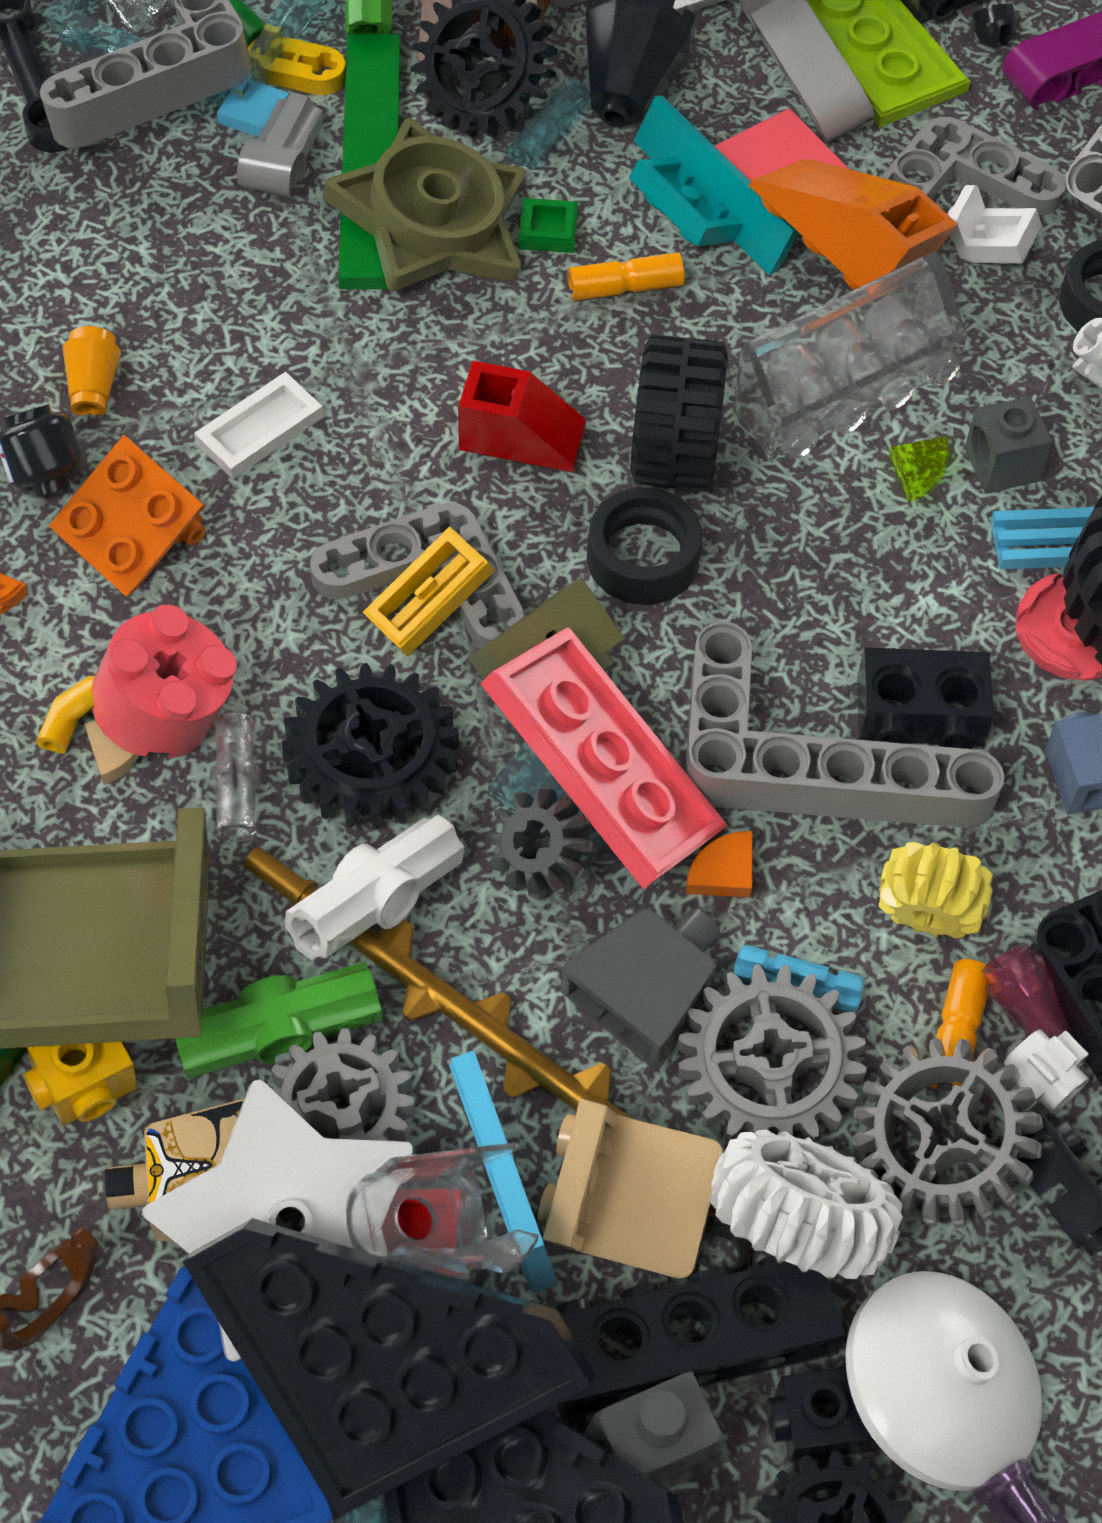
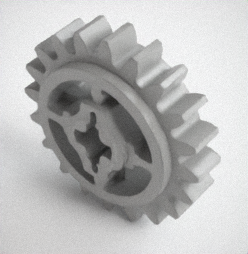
[677,964,866,1144]

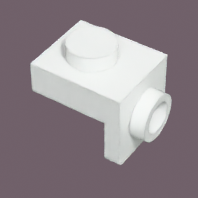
[948,185,1042,264]

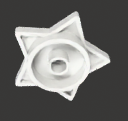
[141,1079,413,1362]

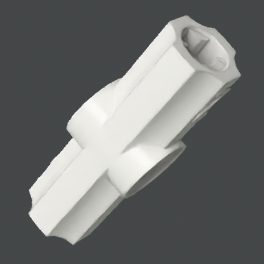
[285,814,465,961]

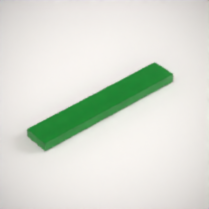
[338,34,401,289]

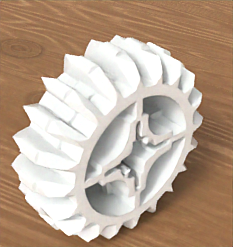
[709,1130,903,1279]

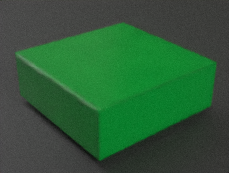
[519,198,578,253]

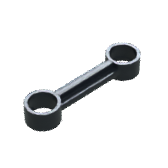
[0,0,69,153]

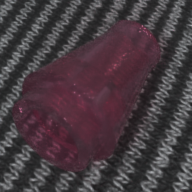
[981,944,1071,1039]

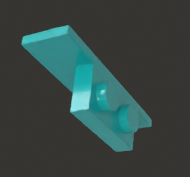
[629,96,799,276]

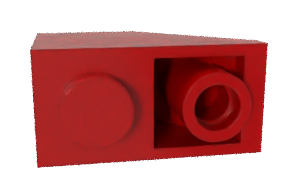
[458,360,586,473]

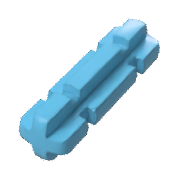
[733,945,865,1012]

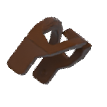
[0,1227,99,1351]

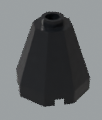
[585,0,695,127]

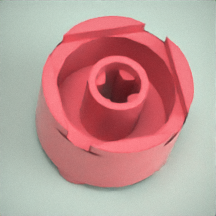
[91,604,237,758]

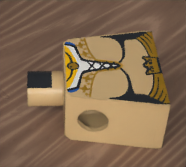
[105,1099,244,1242]

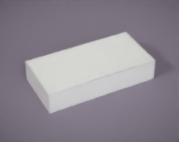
[194,372,324,479]

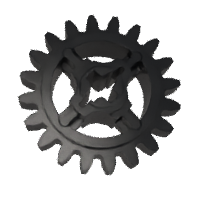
[411,0,558,138]
[282,663,459,830]

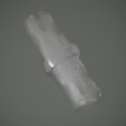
[209,712,261,843]

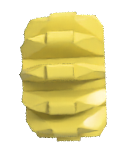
[879,842,993,939]

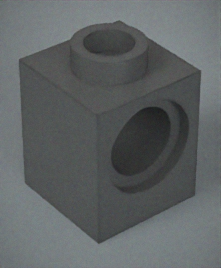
[964,396,1053,494]

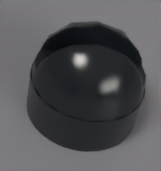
[972,4,1016,47]

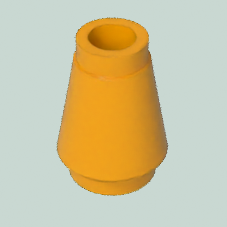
[62,326,121,415]

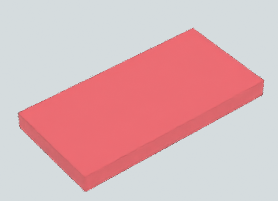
[480,627,728,890]

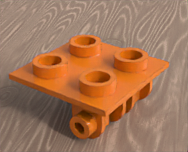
[49,434,206,597]

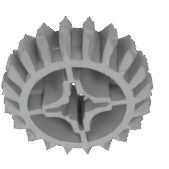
[853,1038,1043,1228]

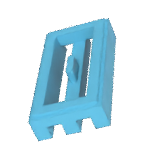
[991,507,1095,569]

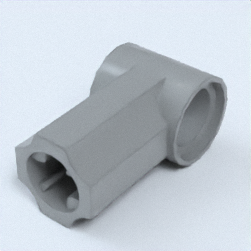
[237,92,323,200]

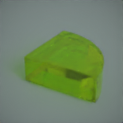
[889,436,949,502]

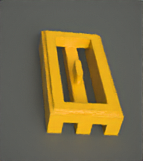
[363,526,495,657]

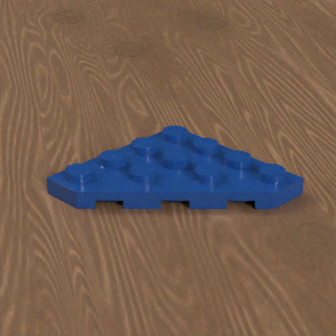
[35,1267,334,1523]

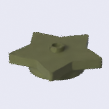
[322,118,526,292]

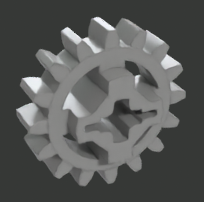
[271,1028,415,1142]

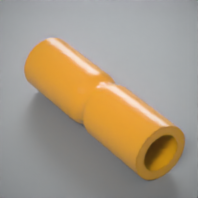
[567,252,685,302]
[928,959,993,1091]

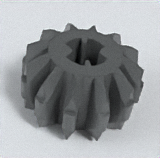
[484,787,600,899]

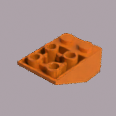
[749,158,958,299]

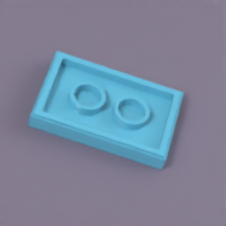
[449,1050,558,1293]

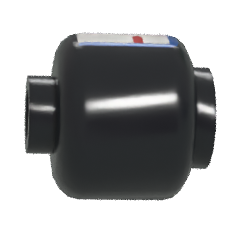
[0,404,83,497]

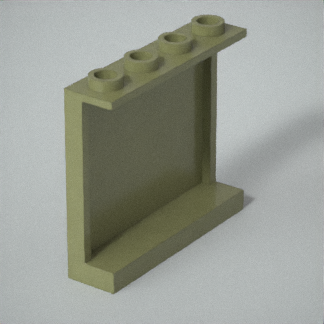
[0,807,210,1049]

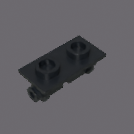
[1018,1110,1102,1256]

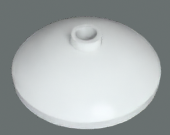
[846,1271,1043,1491]

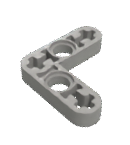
[881,116,1066,215]
[310,502,525,648]

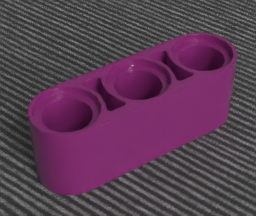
[1002,11,1102,110]

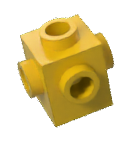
[23,1042,138,1126]

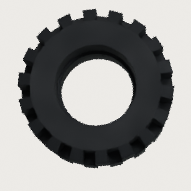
[630,334,728,492]

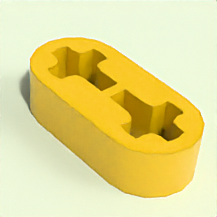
[248,35,346,95]

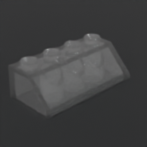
[732,251,967,464]

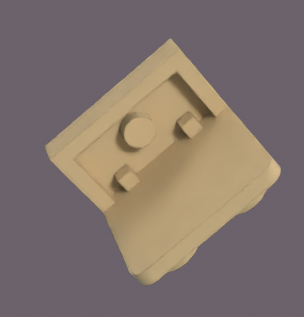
[538,1099,724,1280]

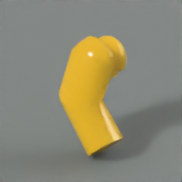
[36,675,95,754]

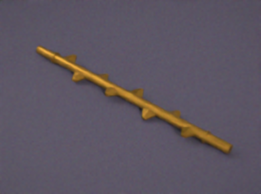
[244,847,717,1219]

